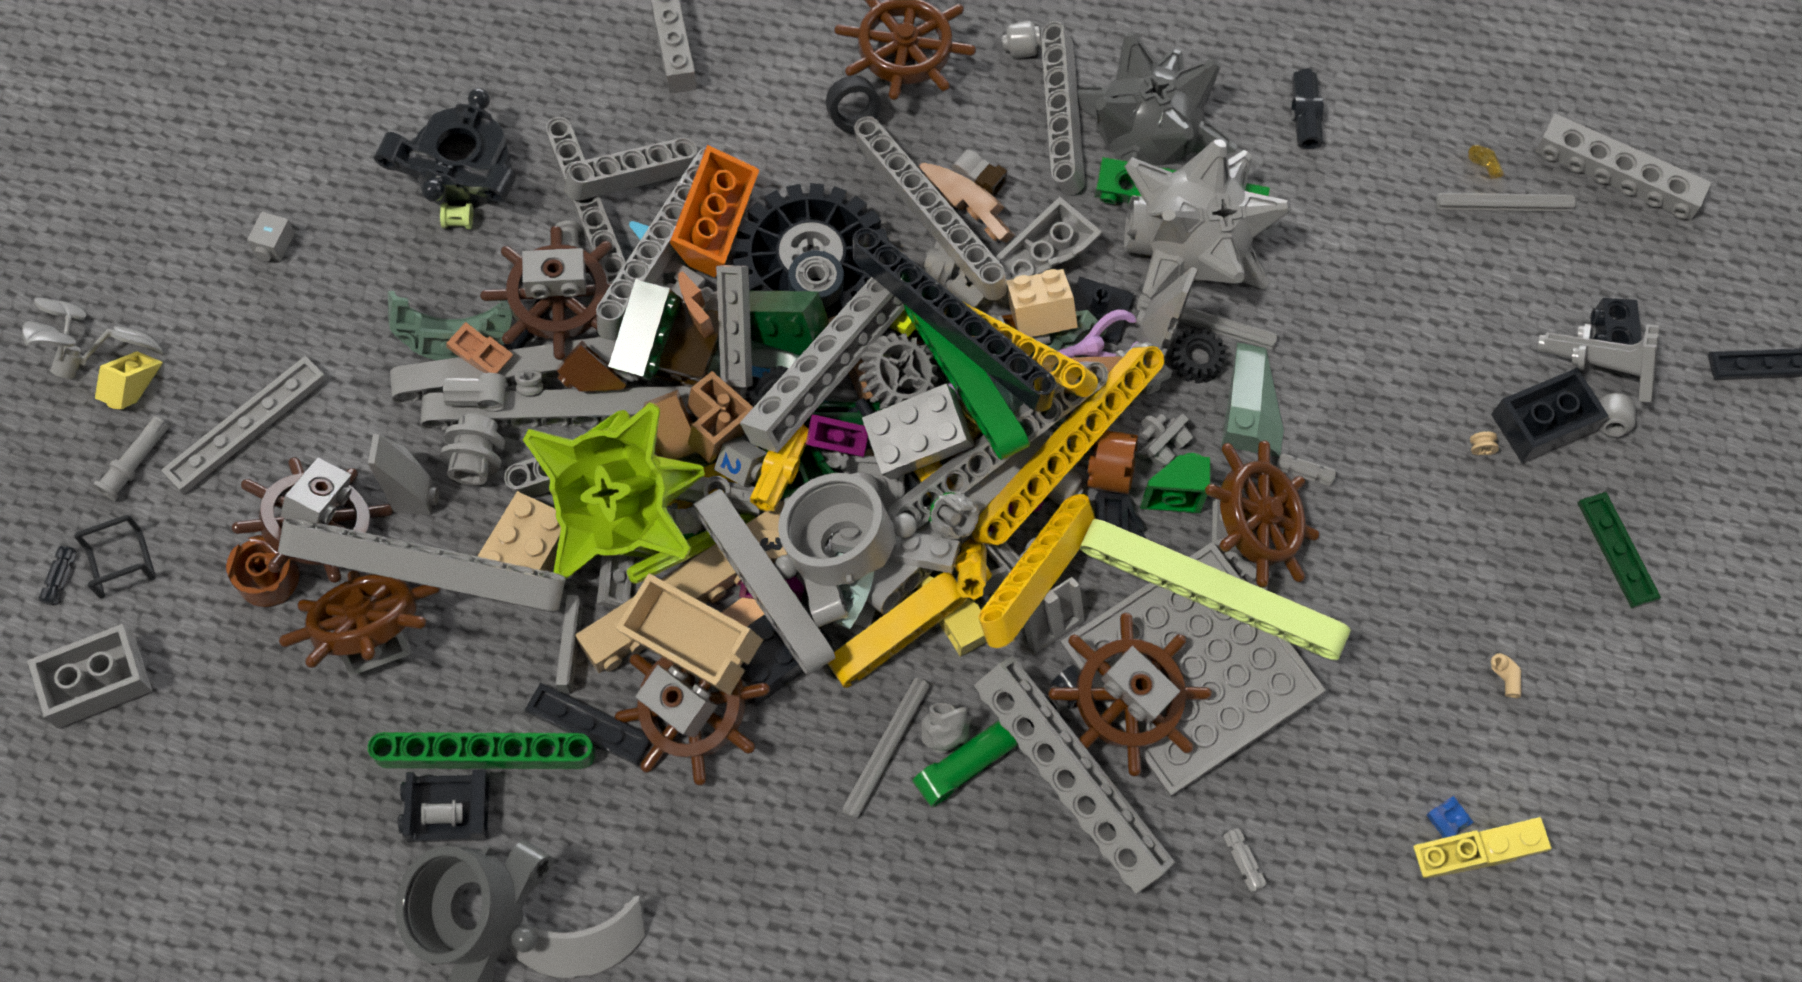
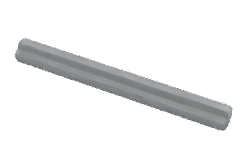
[1436,193,1576,211]
[1137,294,1277,350]
[843,677,929,819]

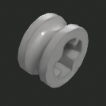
[515,370,543,396]

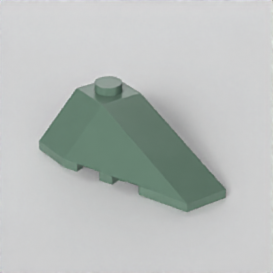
[1221,342,1284,457]

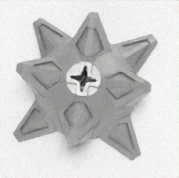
[1125,139,1292,300]

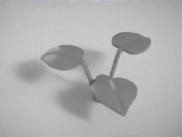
[22,297,163,379]

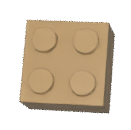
[1006,269,1078,337]

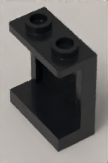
[398,769,490,843]

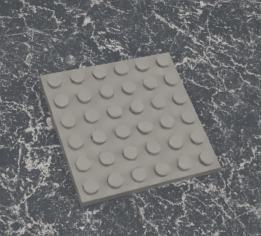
[1060,542,1326,797]

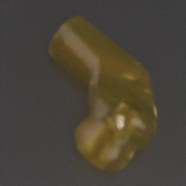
[1468,145,1504,179]

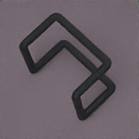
[74,515,156,599]

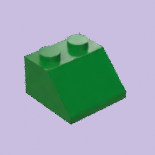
[1140,453,1210,513]

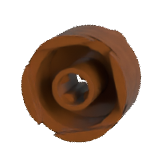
[1088,430,1138,494]
[226,535,300,607]

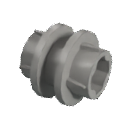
[439,414,506,485]

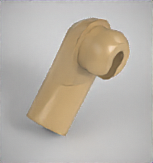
[1491,653,1521,698]

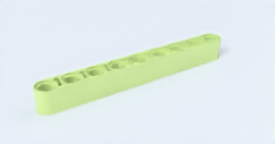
[1080,519,1351,660]

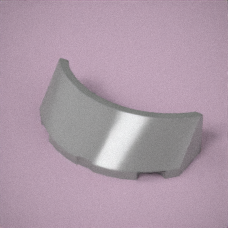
[510,896,645,979]

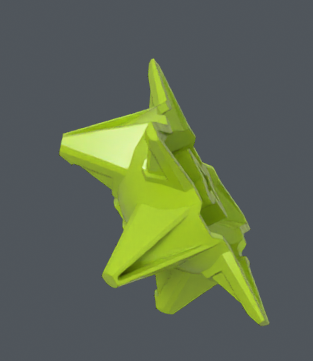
[523,403,705,579]

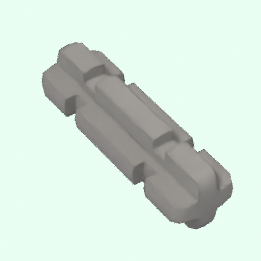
[818,450,849,470]
[1276,453,1336,486]
[1223,828,1267,892]

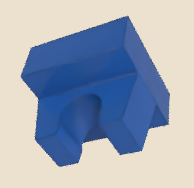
[1426,796,1473,838]

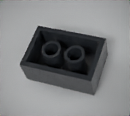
[1491,368,1609,463]
[740,595,832,706]

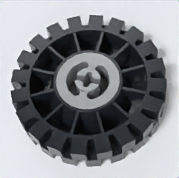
[732,183,889,319]

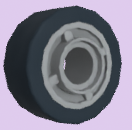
[788,250,844,308]

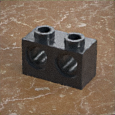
[1590,298,1642,345]

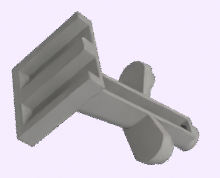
[1538,323,1659,402]
[983,531,1085,654]

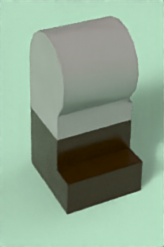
[951,150,1008,197]

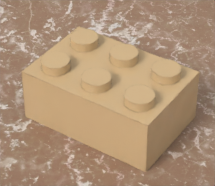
[477,491,561,572]

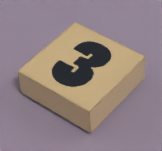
[756,529,788,563]

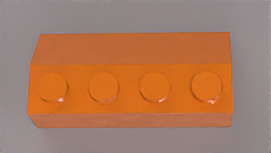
[669,145,760,278]

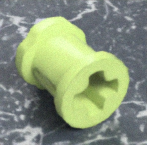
[440,203,474,229]

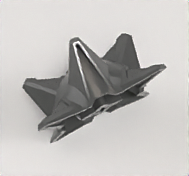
[1077,32,1237,190]

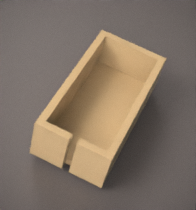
[615,573,763,696]

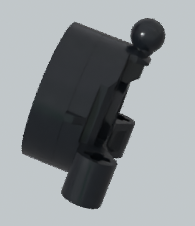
[374,88,516,209]

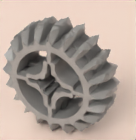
[858,333,939,410]

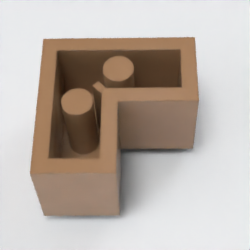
[687,371,753,463]

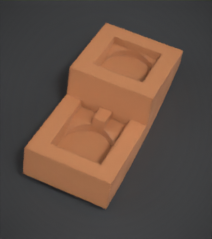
[678,271,714,338]
[446,322,513,374]

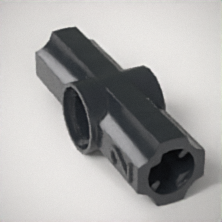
[1291,68,1324,150]

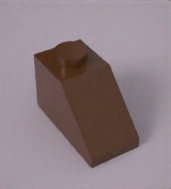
[557,340,627,392]

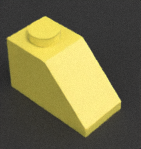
[95,351,163,409]

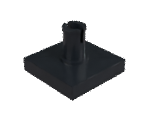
[1073,276,1134,345]

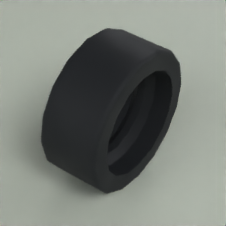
[826,75,881,132]

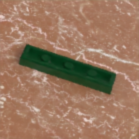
[1577,492,1661,609]

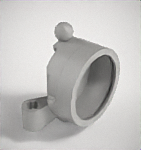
[774,473,917,627]

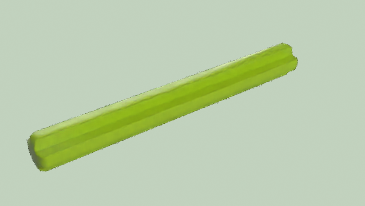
[627,513,755,584]

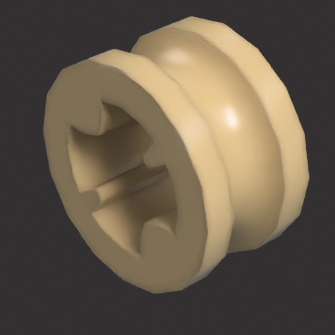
[1470,432,1499,455]

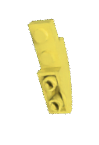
[1413,817,1551,878]

